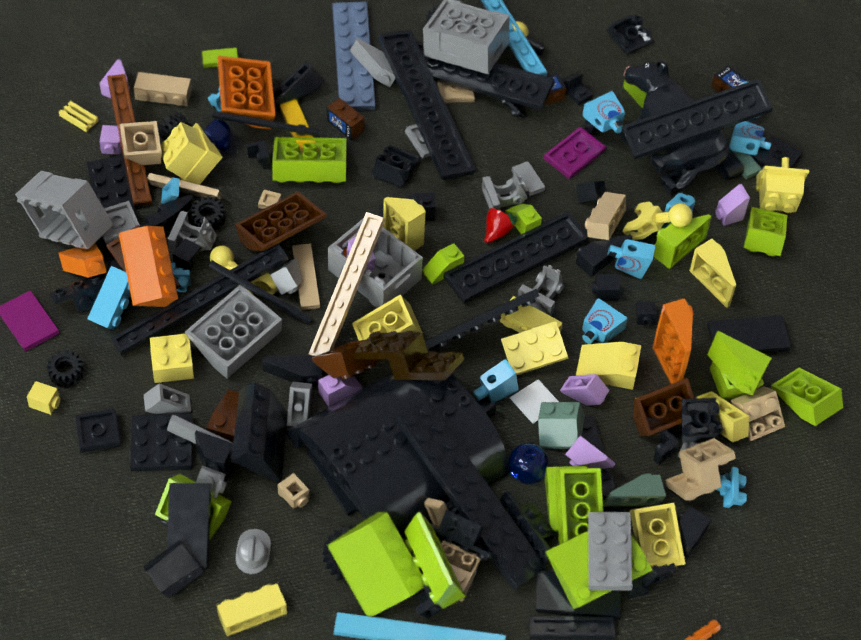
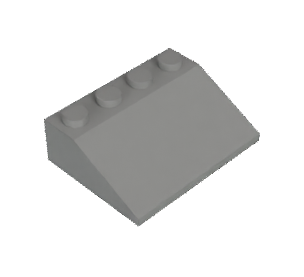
[185,285,282,379]

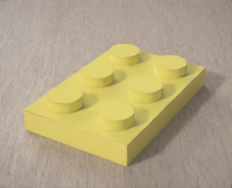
[501,321,568,375]

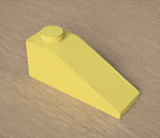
[696,391,749,442]

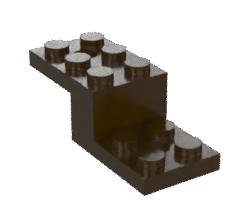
[353,331,464,380]

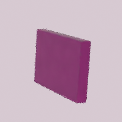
[543,127,606,179]
[0,290,59,351]

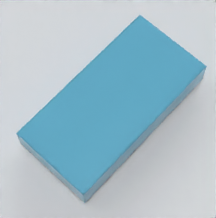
[161,178,180,204]

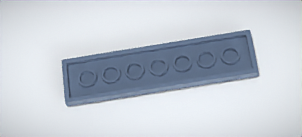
[333,2,375,111]

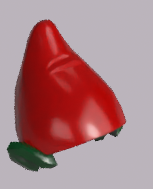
[484,208,518,243]

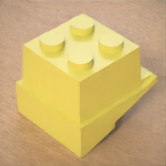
[161,122,222,185]
[756,157,809,213]

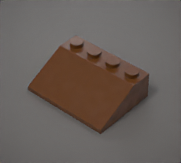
[235,191,327,251]

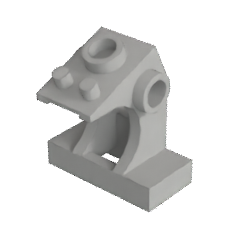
[482,171,528,210]
[168,211,217,251]
[518,265,564,316]

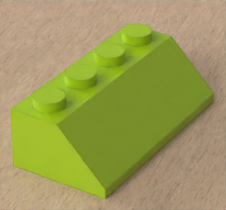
[404,512,466,609]

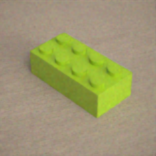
[556,468,603,545]

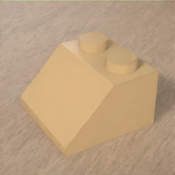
[120,121,162,165]

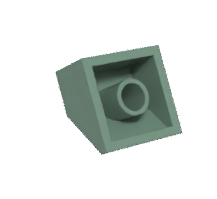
[538,402,585,449]

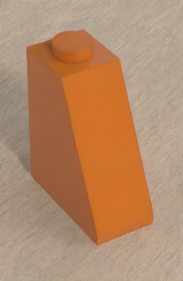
[58,243,107,278]

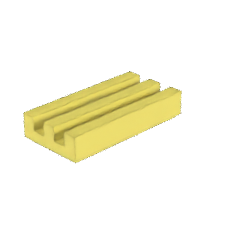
[59,101,98,132]

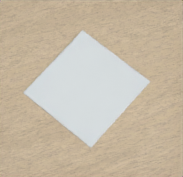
[510,380,559,424]

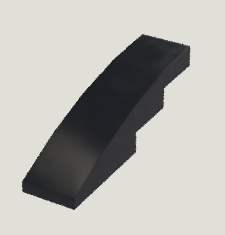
[140,194,193,230]

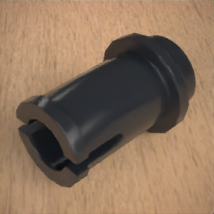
[526,36,546,55]

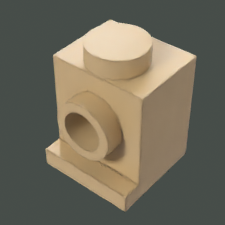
[278,473,309,509]

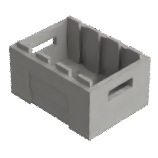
[423,0,509,74]
[15,171,113,249]
[328,218,423,308]

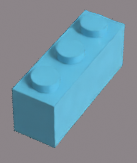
[88,266,131,330]

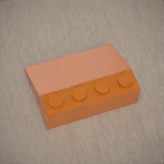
[217,56,275,129]
[652,298,693,384]

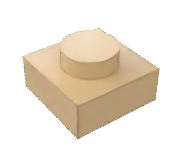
[258,190,281,209]

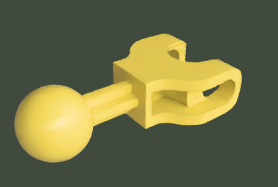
[623,202,693,240]
[210,246,278,295]

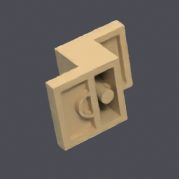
[666,438,736,501]

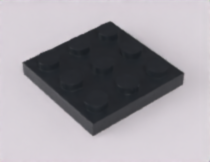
[130,413,193,471]

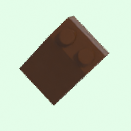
[206,390,239,443]

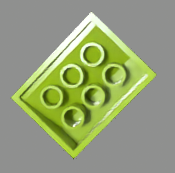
[272,137,346,183]
[327,512,425,617]
[545,531,652,609]

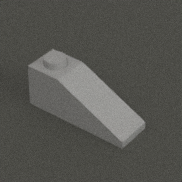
[350,38,395,87]

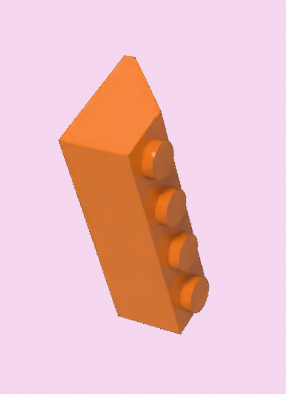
[119,226,178,307]

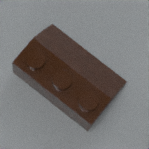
[312,339,383,379]
[633,378,695,436]

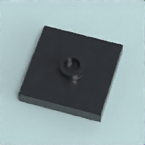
[754,135,803,168]
[75,409,121,453]

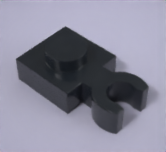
[642,563,678,586]

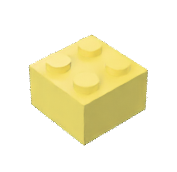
[150,334,194,383]

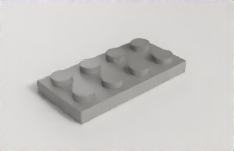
[588,512,632,590]

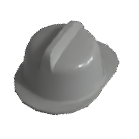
[236,529,271,574]

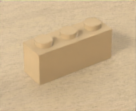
[134,72,192,106]
[585,192,626,240]

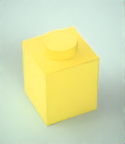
[27,381,60,415]

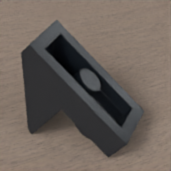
[562,73,593,106]

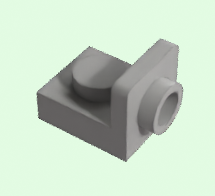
[196,466,227,499]

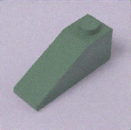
[603,473,666,506]

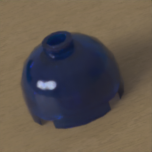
[204,119,231,151]
[508,443,548,484]

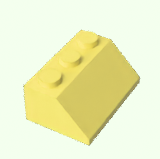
[383,197,426,251]

